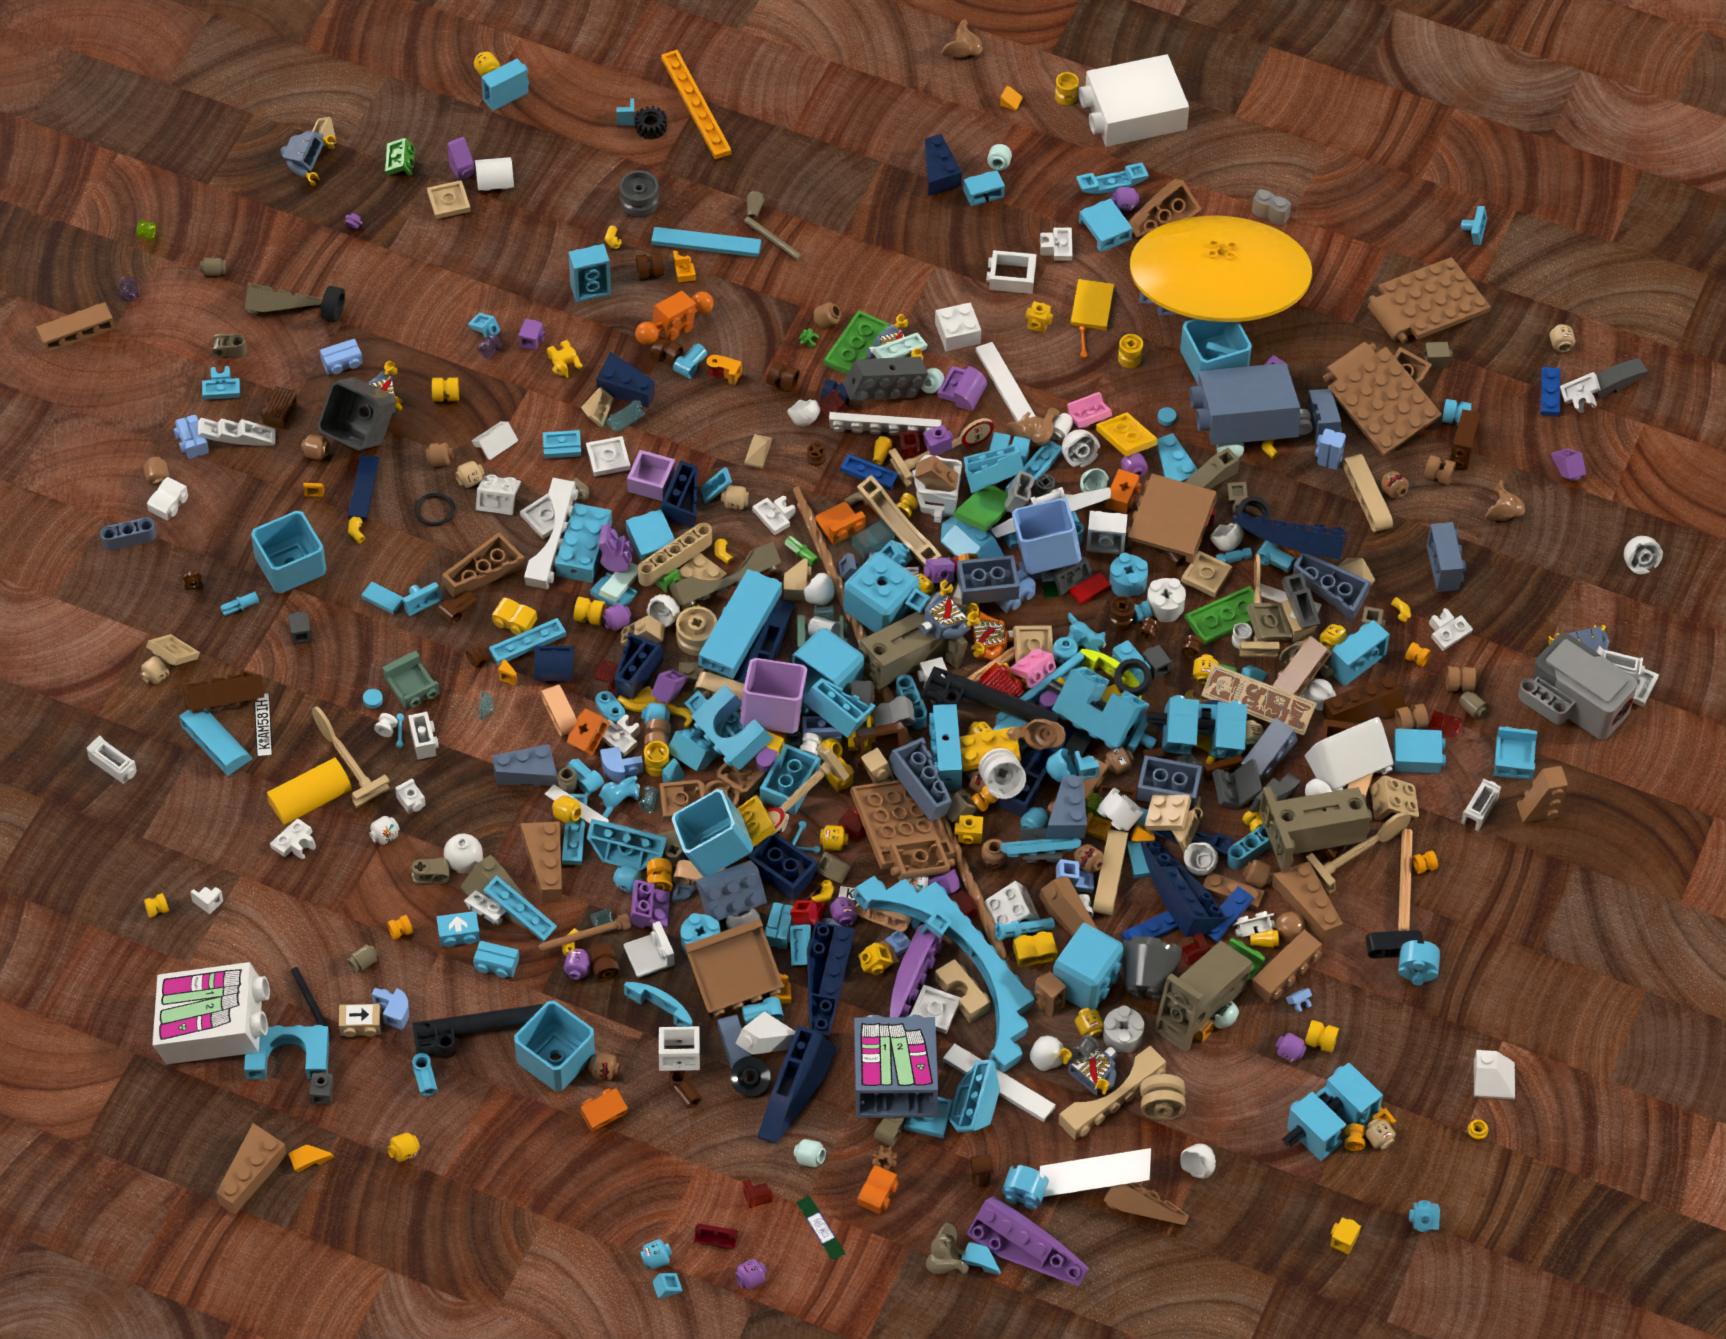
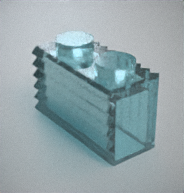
[852,519,896,559]

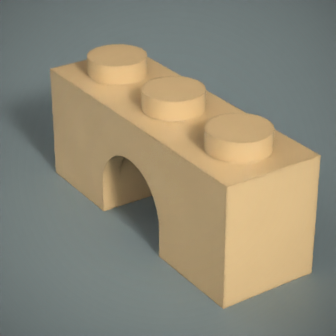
[935,959,991,1023]

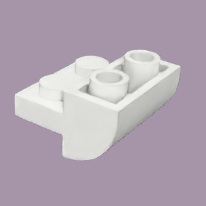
[475,157,514,191]

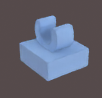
[885,930,911,956]
[1285,988,1312,1012]

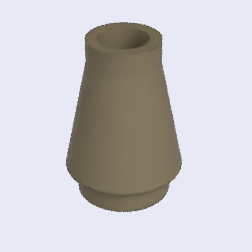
[747,191,765,219]

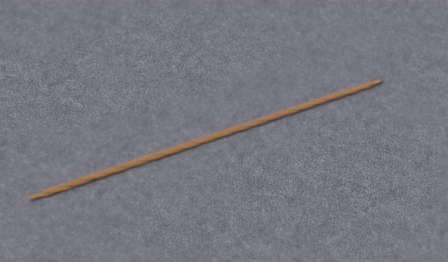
[793,487,1014,974]

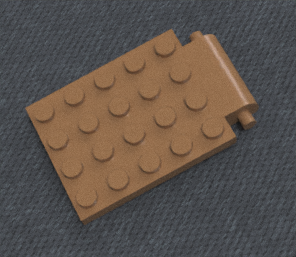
[1368,257,1491,343]
[1323,342,1442,457]
[850,780,955,880]

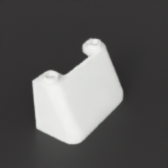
[1304,717,1394,791]

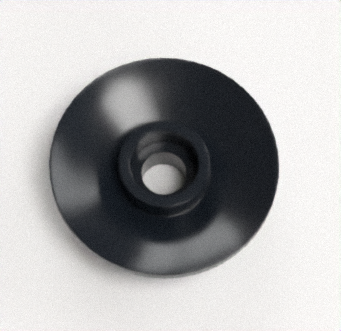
[730,1056,771,1097]

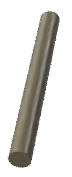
[744,216,802,261]

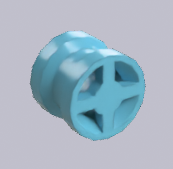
[1134,601,1152,623]

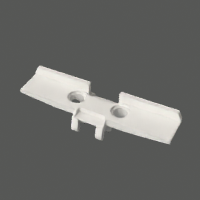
[988,487,1111,538]

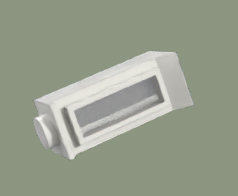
[1596,646,1645,680]
[87,735,137,784]
[1461,779,1501,831]

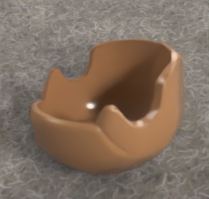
[1275,911,1306,942]

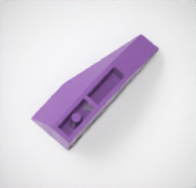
[890,925,944,1017]
[966,1196,1089,1286]

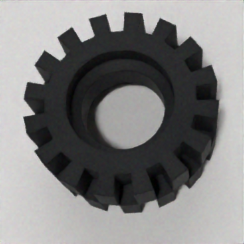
[635,106,667,140]

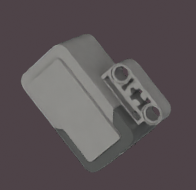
[1518,633,1637,739]

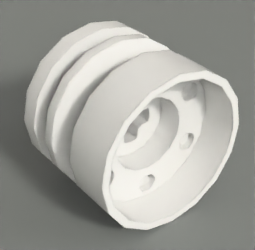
[979,748,1026,799]

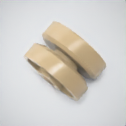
[676,606,717,656]
[1140,1074,1186,1121]

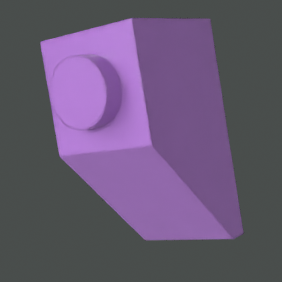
[447,136,475,180]
[1551,448,1586,481]
[651,669,689,703]

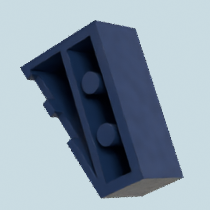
[924,134,962,196]
[596,352,655,408]
[660,460,698,528]
[614,633,664,700]

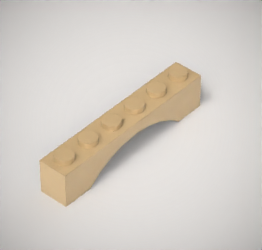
[857,475,942,567]
[1058,1046,1166,1140]

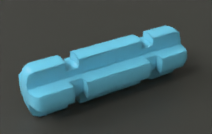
[1215,547,1252,563]

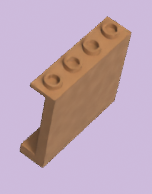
[1126,474,1216,563]
[685,919,785,1017]

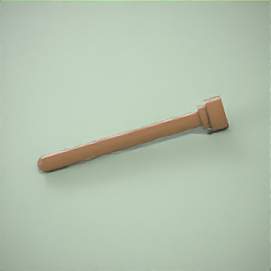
[539,913,631,951]

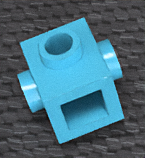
[879,540,913,567]
[1409,1200,1440,1232]

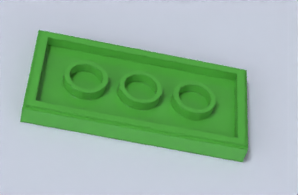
[823,310,890,375]
[953,485,1008,532]
[1184,586,1255,646]

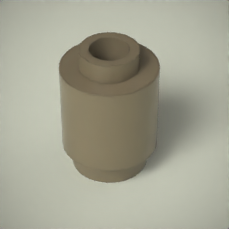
[200,258,226,276]
[1459,691,1488,719]
[557,767,577,794]
[347,944,378,973]

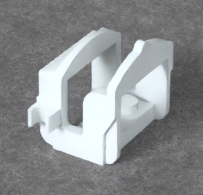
[912,455,962,523]

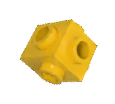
[1025,301,1053,333]
[955,815,983,844]
[859,943,893,975]

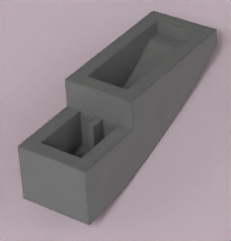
[1596,358,1649,399]
[1282,573,1320,629]
[1249,772,1301,813]

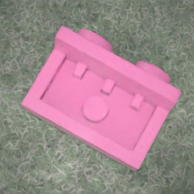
[1067,392,1112,429]
[1010,648,1056,688]

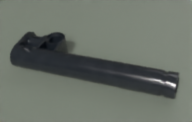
[921,666,1061,723]
[412,1004,543,1058]

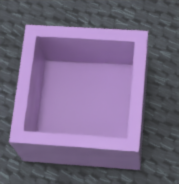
[627,450,675,501]

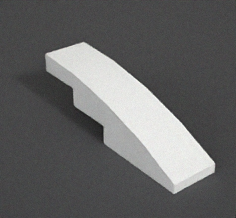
[198,418,275,446]

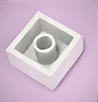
[935,302,981,351]
[1086,511,1127,554]

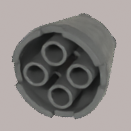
[1122,936,1182,1001]

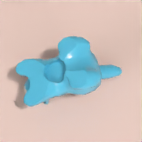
[1067,613,1106,652]
[599,776,640,819]

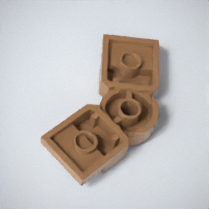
[659,755,769,820]

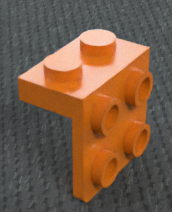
[815,502,866,545]

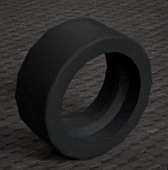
[321,285,345,322]
[1234,496,1272,534]
[1114,658,1152,697]

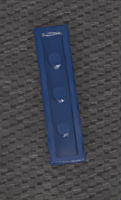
[348,455,380,521]

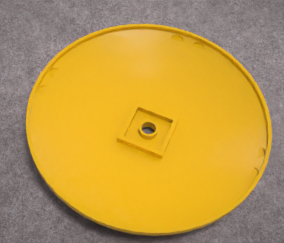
[1130,216,1312,322]

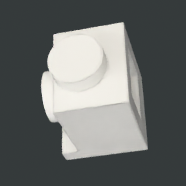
[395,779,425,814]

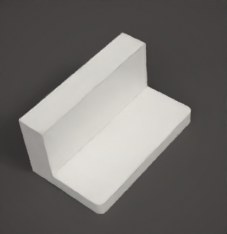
[472,421,518,459]

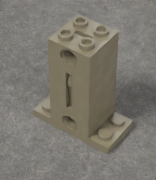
[858,600,968,690]
[1259,786,1372,873]
[1154,941,1253,1053]

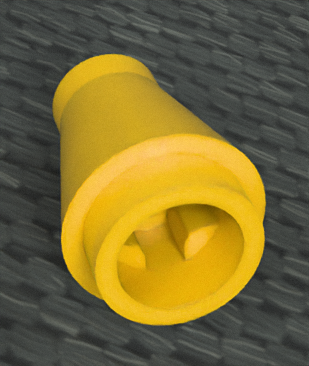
[872,436,893,465]
[1250,929,1279,948]

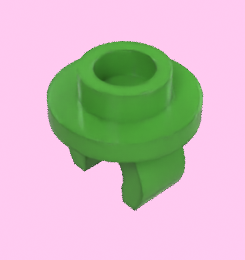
[799,328,819,348]

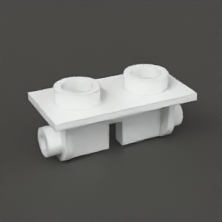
[464,890,507,925]
[1232,911,1275,938]

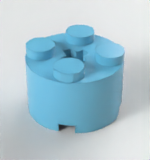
[1109,553,1148,598]
[681,913,720,955]
[1398,940,1440,985]
[1002,1165,1049,1210]

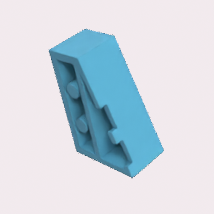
[963,444,1024,493]
[803,678,876,738]

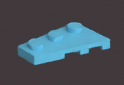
[1157,433,1198,482]

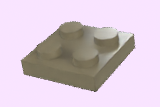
[1246,603,1292,641]

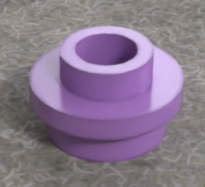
[345,213,363,229]

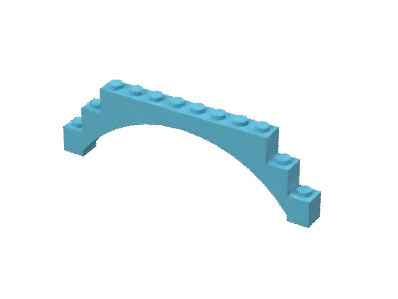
[853,876,1035,1073]

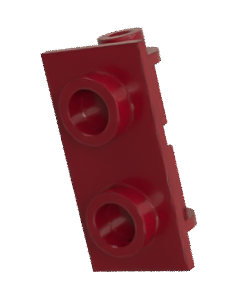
[694,1223,738,1249]

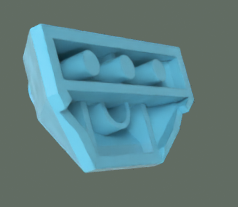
[941,516,1004,560]
[587,819,667,871]
[948,1060,1000,1133]

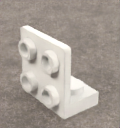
[476,475,521,515]
[984,881,1040,925]
[624,921,675,978]

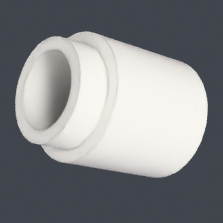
[1052,413,1073,440]

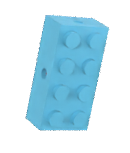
[555,503,612,583]
[929,704,962,791]

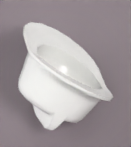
[1299,678,1336,711]

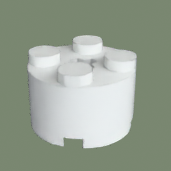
[1147,578,1186,622]
[1097,788,1144,832]
[1103,1006,1144,1053]

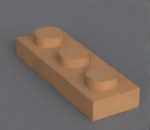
[1203,872,1265,911]

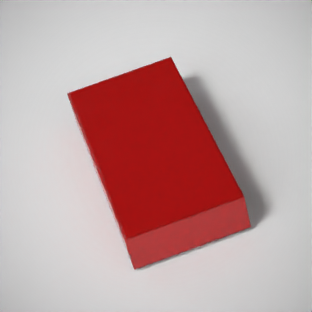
[1069,572,1111,606]

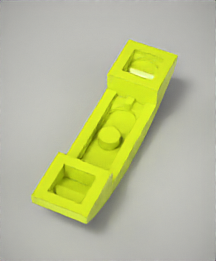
[1080,649,1142,699]

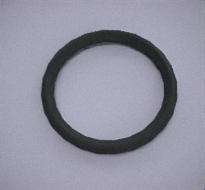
[414,493,454,526]

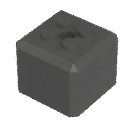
[317,377,397,451]

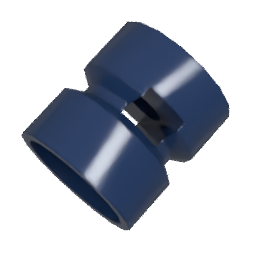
[820,379,850,408]

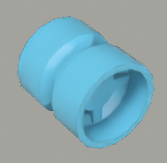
[1442,399,1472,425]

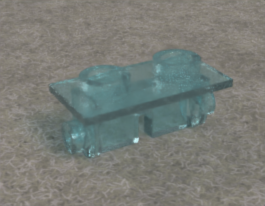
[605,400,646,433]

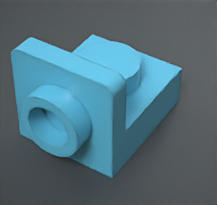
[468,313,500,341]

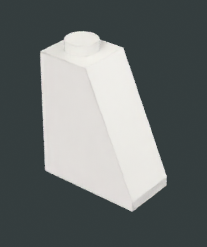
[736,1011,796,1054]

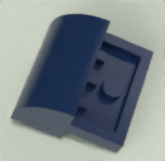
[534,646,574,682]

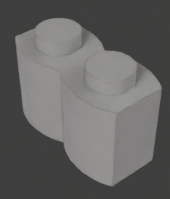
[1252,189,1291,225]
[1005,471,1034,513]
[872,696,916,727]

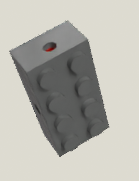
[843,357,928,401]

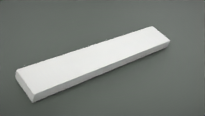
[975,342,1036,422]
[943,1043,1055,1122]

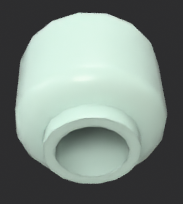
[987,144,1012,171]
[921,368,945,394]
[794,1139,826,1167]

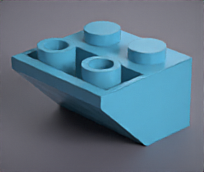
[668,727,719,771]

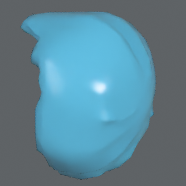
[1046,748,1078,783]

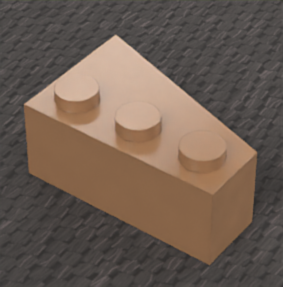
[1516,766,1568,823]

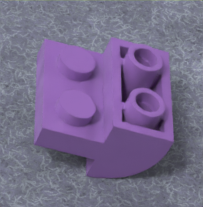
[937,366,987,411]
[599,523,633,572]
[630,879,670,930]

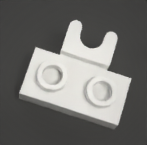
[1040,228,1072,261]
[1560,372,1601,413]
[752,496,796,535]
[1429,608,1473,651]
[601,715,640,757]
[270,818,316,859]

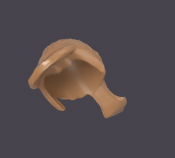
[941,19,983,58]
[1006,408,1060,445]
[1485,480,1525,521]
[1006,719,1066,750]

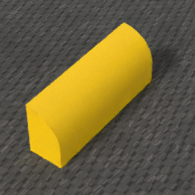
[267,757,352,825]

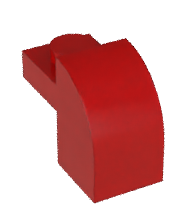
[790,900,827,930]

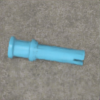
[995,917,1055,941]

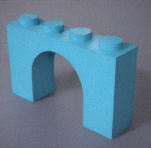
[691,685,773,770]
[244,1025,329,1080]

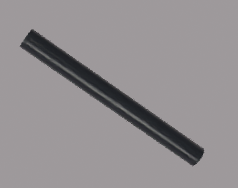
[291,967,330,1032]

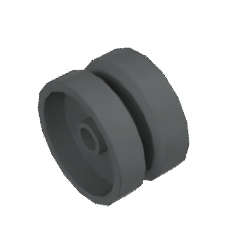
[619,170,659,217]

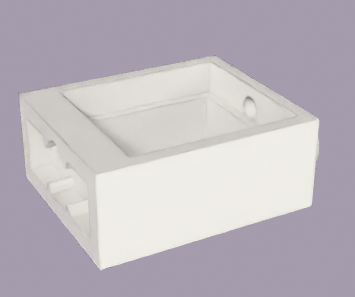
[986,250,1036,294]
[659,1026,700,1071]

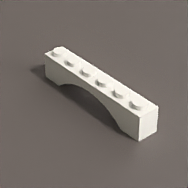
[524,478,578,589]

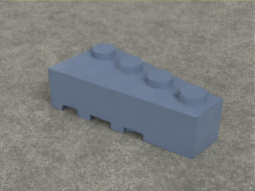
[1293,552,1371,622]
[888,738,952,821]

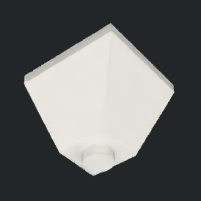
[1474,1050,1515,1100]

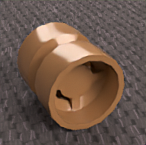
[1424,454,1456,485]
[1446,666,1476,692]
[1395,703,1429,730]
[644,718,671,749]

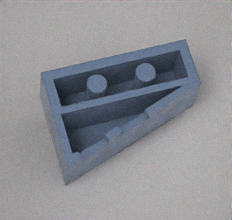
[1307,389,1342,446]
[1241,717,1298,781]
[492,744,558,787]
[1046,776,1087,838]

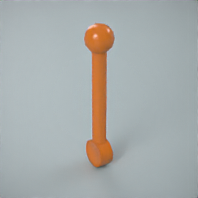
[1079,326,1088,359]

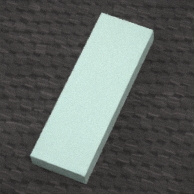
[872,332,928,358]
[599,563,638,602]

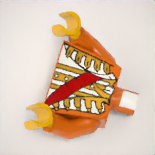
[966,603,1014,660]

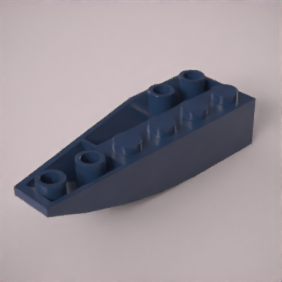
[1232,512,1349,560]
[729,599,796,684]
[991,722,1075,817]
[1141,841,1227,937]
[807,921,855,1038]
[757,1026,836,1144]

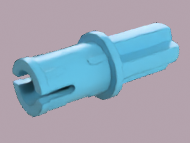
[221,591,259,616]

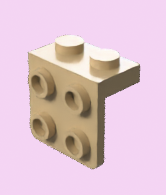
[1370,775,1419,821]

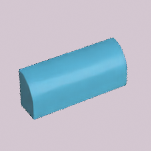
[179,708,252,776]

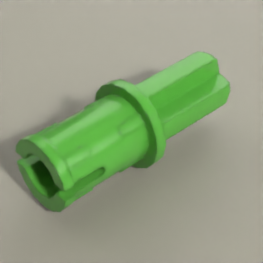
[785,536,819,566]

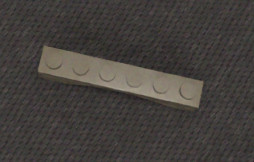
[669,542,781,608]

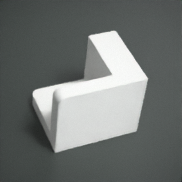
[190,887,223,914]

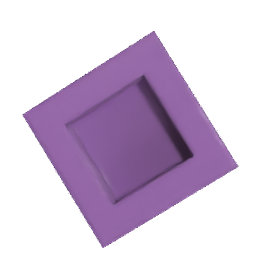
[929,869,961,895]

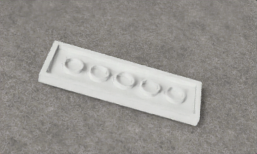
[829,412,941,437]

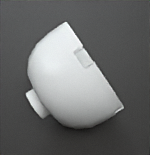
[1062,429,1100,467]
[1624,536,1663,574]
[444,833,483,874]

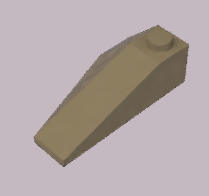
[244,282,321,314]
[461,854,531,929]

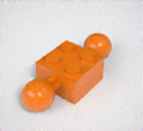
[635,291,714,345]

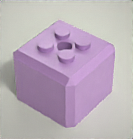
[740,658,807,734]

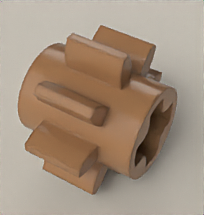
[872,1145,897,1171]

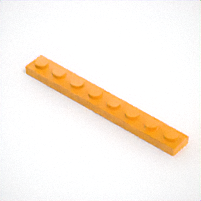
[661,50,731,160]

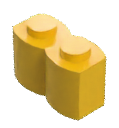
[492,598,537,635]
[1013,931,1058,967]

